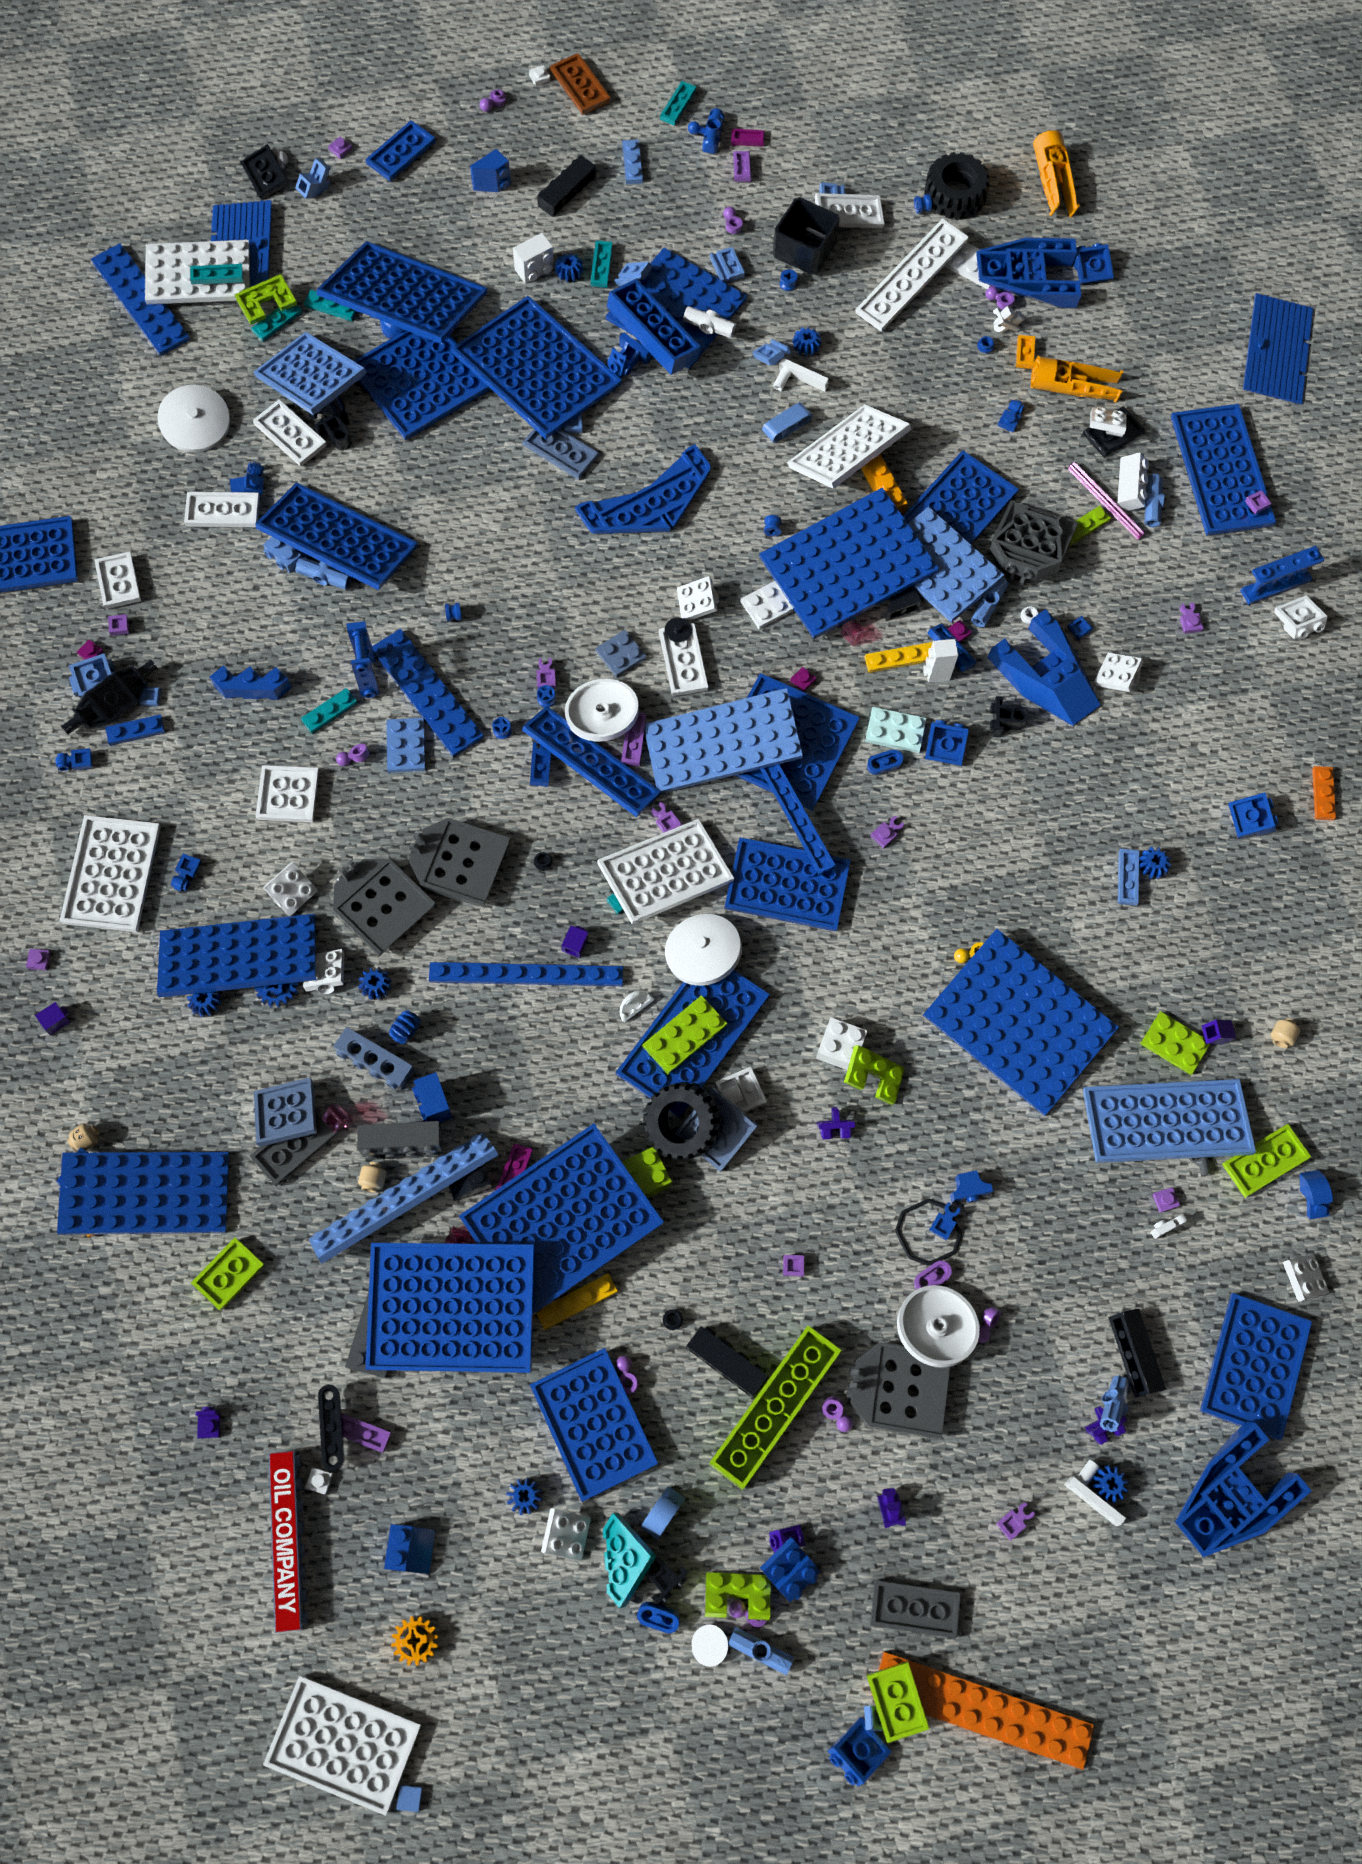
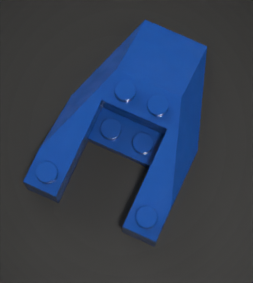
[976,238,1081,308]
[988,609,1100,726]
[1175,1421,1311,1557]

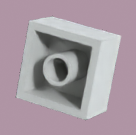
[513,233,554,284]
[816,1017,867,1070]

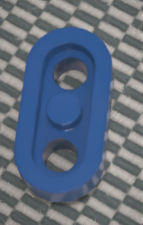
[867,749,903,775]
[637,1602,680,1633]

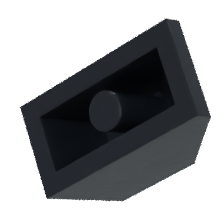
[885,586,921,621]
[449,1165,492,1202]

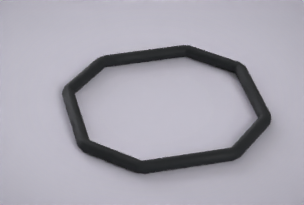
[895,1199,962,1266]

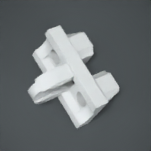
[993,306,1024,333]

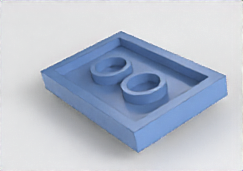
[386,718,425,773]

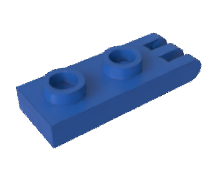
[530,741,551,787]

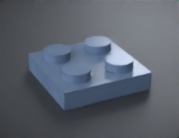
[595,630,646,678]

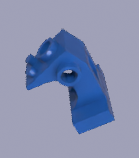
[607,332,651,378]

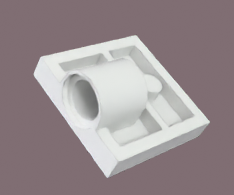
[1090,407,1126,437]
[677,576,719,621]
[1094,653,1143,692]
[263,862,318,916]
[303,949,345,994]
[715,1067,767,1113]
[1283,1254,1329,1302]
[541,1508,591,1561]

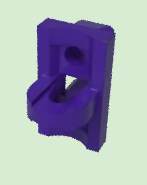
[817,1107,855,1140]
[1085,1406,1127,1445]
[877,1488,906,1528]

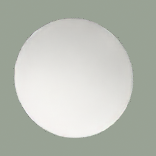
[692,1625,728,1666]

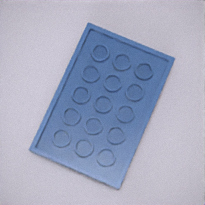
[254,332,367,415]
[908,507,1004,623]

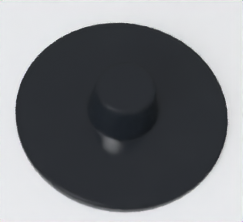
[665,618,692,642]

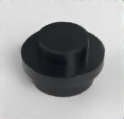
[534,852,553,871]
[663,1309,683,1330]

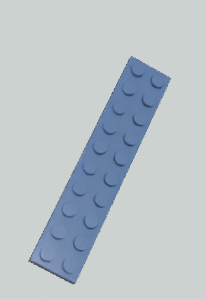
[309,1132,498,1264]

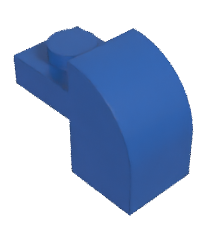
[1299,1170,1333,1219]

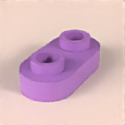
[914,1261,952,1290]

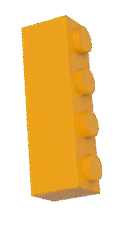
[861,454,908,515]

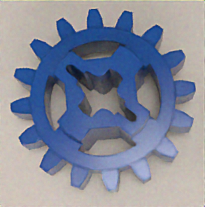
[254,982,298,1008]

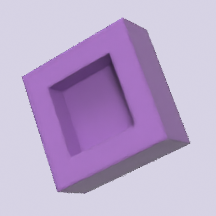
[328,137,352,159]
[1245,490,1272,514]
[108,614,129,636]
[26,949,51,971]
[1152,1187,1180,1213]
[783,1255,804,1277]

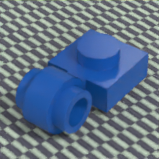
[997,399,1025,432]
[243,461,264,496]
[55,748,93,771]
[171,854,202,892]

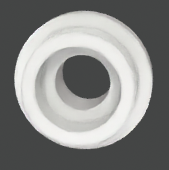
[1020,606,1038,624]

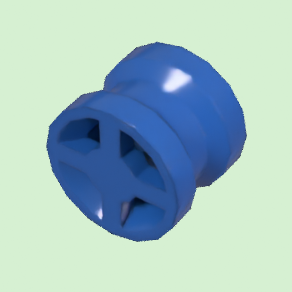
[914,194,932,214]
[780,269,797,291]
[764,515,782,536]
[445,602,462,622]
[537,685,556,708]
[492,717,512,740]

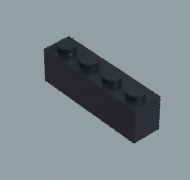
[537,155,596,217]
[1108,1309,1166,1398]
[686,1326,768,1398]

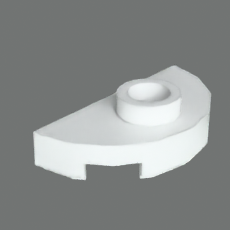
[620,991,655,1022]

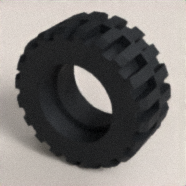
[924,152,990,219]
[643,1082,723,1160]

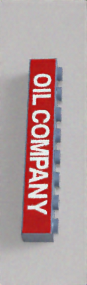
[268,1451,308,1633]

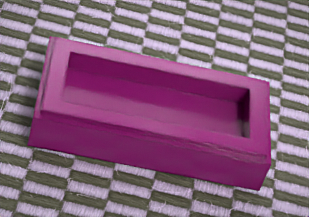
[731,128,764,147]

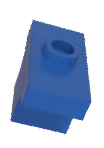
[950,1170,993,1203]

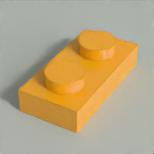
[1015,335,1035,369]

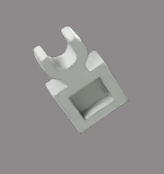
[1151,1214,1187,1239]

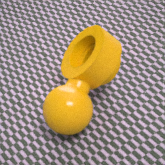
[954,942,984,964]

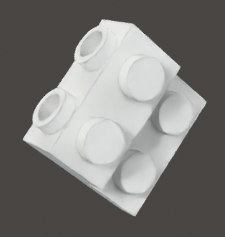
[1275,595,1327,639]

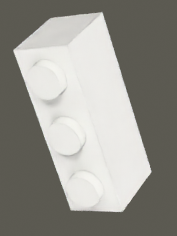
[1118,453,1149,511]
[923,639,958,682]

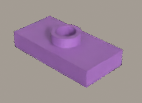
[733,151,751,182]

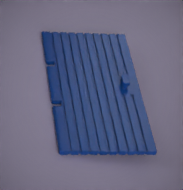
[211,200,272,287]
[1243,293,1314,404]

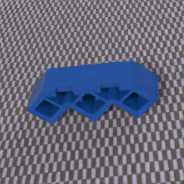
[210,665,291,700]

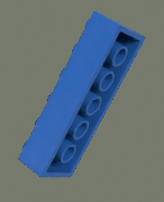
[607,279,701,375]

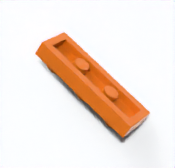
[1312,766,1336,821]

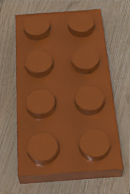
[550,53,611,115]

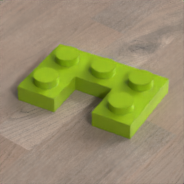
[234,274,297,325]
[844,1045,905,1104]
[705,1572,770,1620]

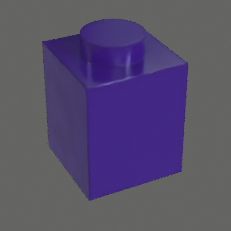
[561,925,589,958]
[35,1002,70,1036]
[1202,1019,1237,1045]

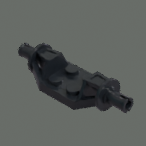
[61,659,158,735]

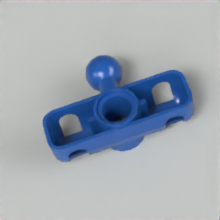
[688,108,724,154]

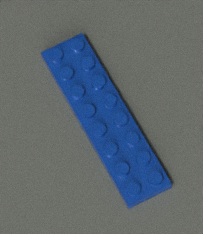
[91,243,190,356]
[372,628,484,758]
[522,706,661,818]

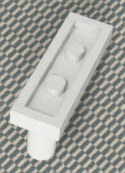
[773,358,829,392]
[1065,1460,1126,1526]

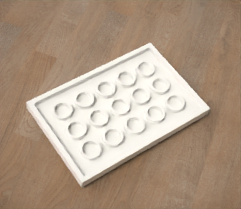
[145,240,250,304]
[788,404,911,489]
[60,815,161,932]
[597,819,734,925]
[263,1676,422,1816]

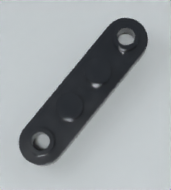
[318,1384,344,1471]

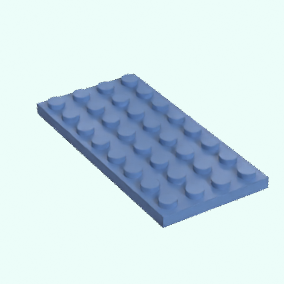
[644,688,803,794]
[1083,1079,1256,1163]

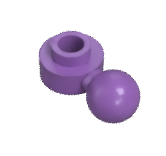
[480,89,506,112]
[723,206,743,234]
[986,286,1014,310]
[336,744,370,766]
[978,1307,1001,1343]
[616,1356,639,1394]
[822,1396,853,1432]
[729,1600,767,1627]

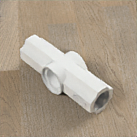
[683,306,736,338]

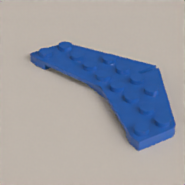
[575,444,710,534]

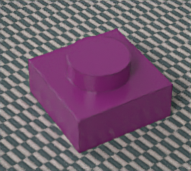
[947,620,972,643]
[77,639,104,660]
[790,667,816,692]

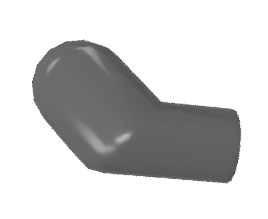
[1189,1157,1211,1177]

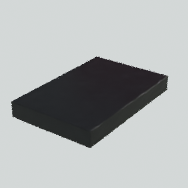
[240,144,289,200]
[1082,406,1145,458]

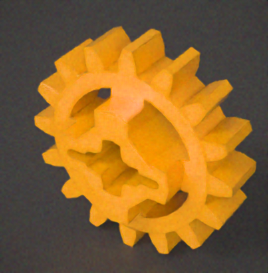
[391,1616,439,1666]

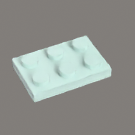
[865,707,926,753]

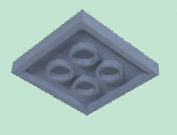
[254,1077,317,1147]
[676,1087,759,1172]

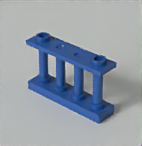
[1240,546,1325,605]
[347,621,380,698]

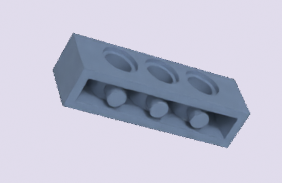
[333,1027,415,1090]

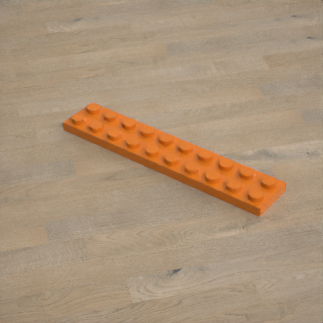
[871,1652,1094,1770]

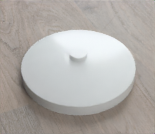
[158,385,230,453]
[565,679,639,742]
[665,914,742,986]
[897,1285,979,1367]

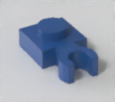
[929,1202,960,1241]

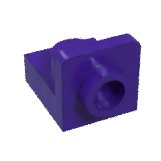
[196,1407,221,1439]
[769,1524,806,1553]

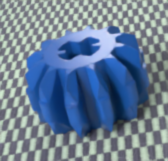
[555,252,583,282]
[792,326,822,357]
[1139,847,1171,879]
[358,967,392,1000]
[187,991,221,1017]
[389,1010,421,1044]
[1092,1466,1129,1503]
[506,1478,542,1515]

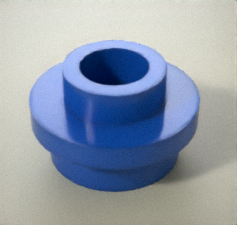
[977,336,994,353]

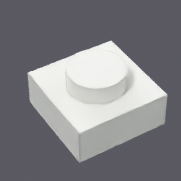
[529,65,550,86]
[305,1468,333,1495]

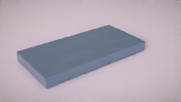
[522,429,599,480]

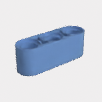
[762,402,813,443]

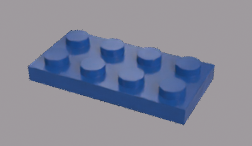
[365,120,436,182]

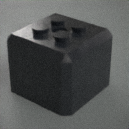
[773,197,840,275]

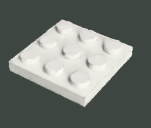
[256,765,319,822]

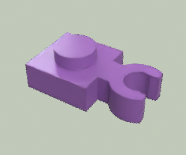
[1180,602,1203,634]
[536,658,556,689]
[651,802,682,833]
[870,816,904,849]
[995,1503,1035,1541]

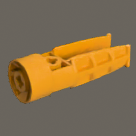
[1033,130,1080,217]
[1030,356,1124,403]

